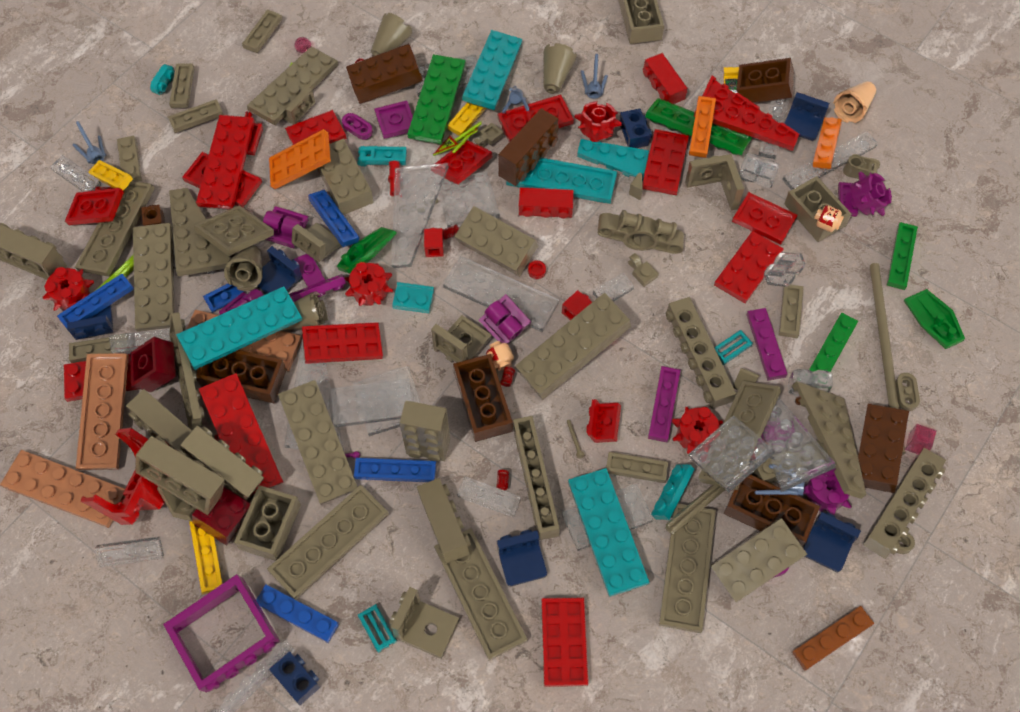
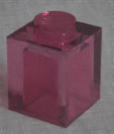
[905,424,936,455]

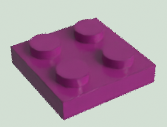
[374,100,413,139]

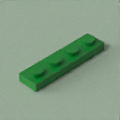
[886,222,918,290]
[807,312,858,382]

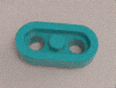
[150,64,175,95]

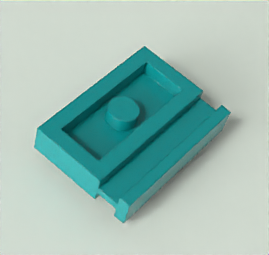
[392,282,434,314]

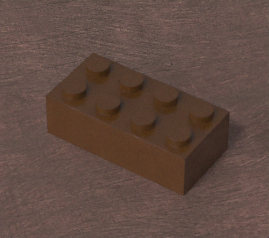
[346,43,423,104]
[498,108,559,186]
[196,350,287,404]
[453,354,513,442]
[858,404,909,493]
[723,472,820,547]

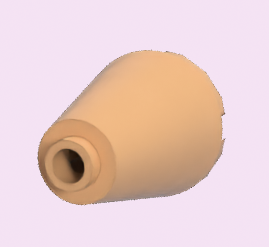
[833,81,876,123]

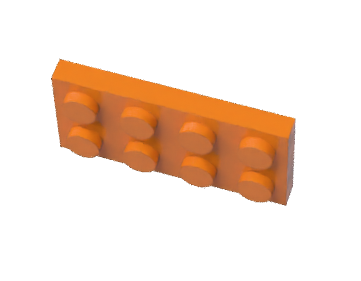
[269,129,331,189]

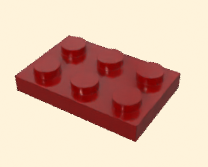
[285,110,347,145]
[431,140,493,185]
[65,188,124,226]
[732,192,797,245]

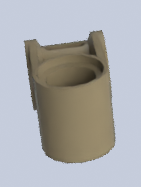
[843,154,880,179]

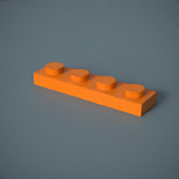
[689,96,716,158]
[813,117,842,169]

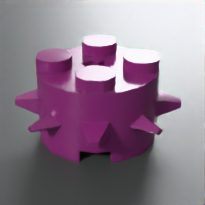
[850,172,892,216]
[803,463,852,515]

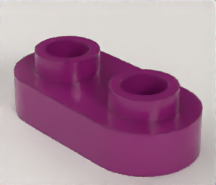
[342,113,373,140]

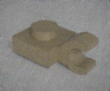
[474,123,504,148]
[628,253,659,287]

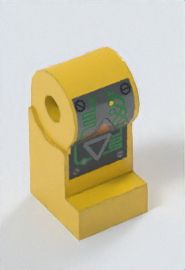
[724,67,739,93]

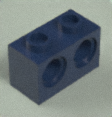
[619,108,652,148]
[269,651,321,706]

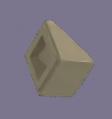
[629,172,642,200]
[733,368,759,390]

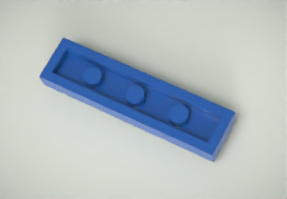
[308,189,359,247]
[57,274,134,330]
[354,458,436,482]
[256,584,339,643]

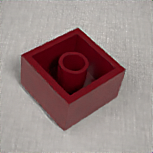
[130,337,176,392]
[192,487,250,546]

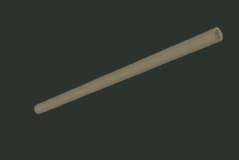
[870,263,906,455]

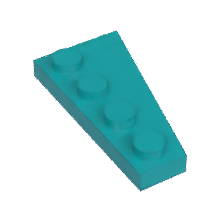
[577,139,649,183]

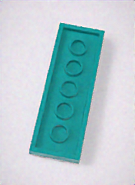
[462,30,523,110]
[506,158,617,204]
[176,287,302,370]
[568,468,650,597]

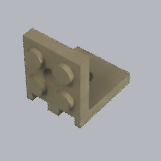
[685,154,744,210]
[431,315,492,363]
[389,587,459,659]

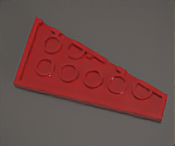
[694,75,799,151]

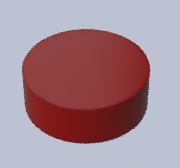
[528,260,546,279]

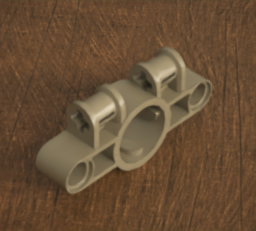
[597,210,684,254]

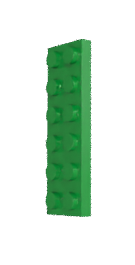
[407,54,466,144]
[645,98,752,156]

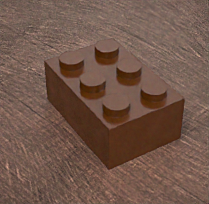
[737,58,794,103]

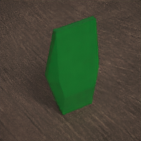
[337,227,397,274]
[904,289,965,349]

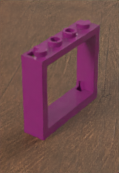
[163,574,280,693]

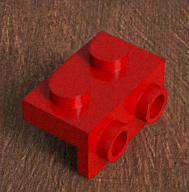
[586,399,621,443]

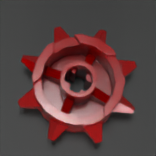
[574,101,622,142]
[344,262,393,306]
[43,267,94,311]
[672,407,723,455]

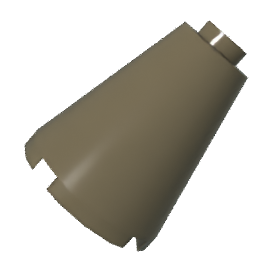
[371,13,412,57]
[543,43,577,94]
[224,245,263,291]
[283,291,328,330]

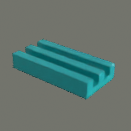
[714,330,753,366]
[358,604,397,653]

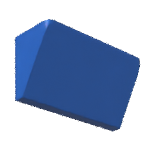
[203,284,244,312]

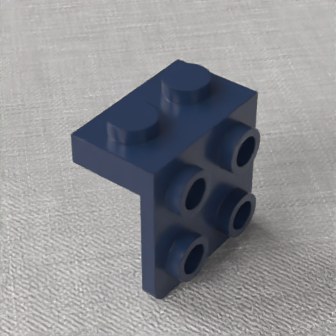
[784,92,830,141]
[257,246,302,294]
[67,305,114,340]
[803,512,861,572]
[497,530,547,587]

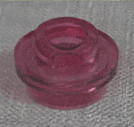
[294,37,311,53]

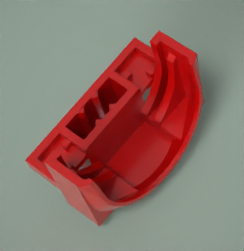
[81,428,168,525]

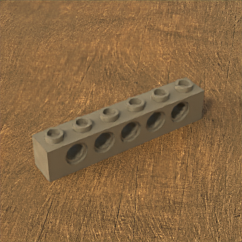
[666,297,736,409]
[513,416,560,540]
[863,447,946,559]

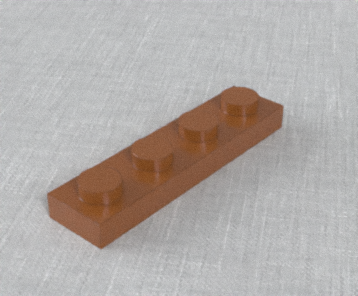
[792,606,875,671]

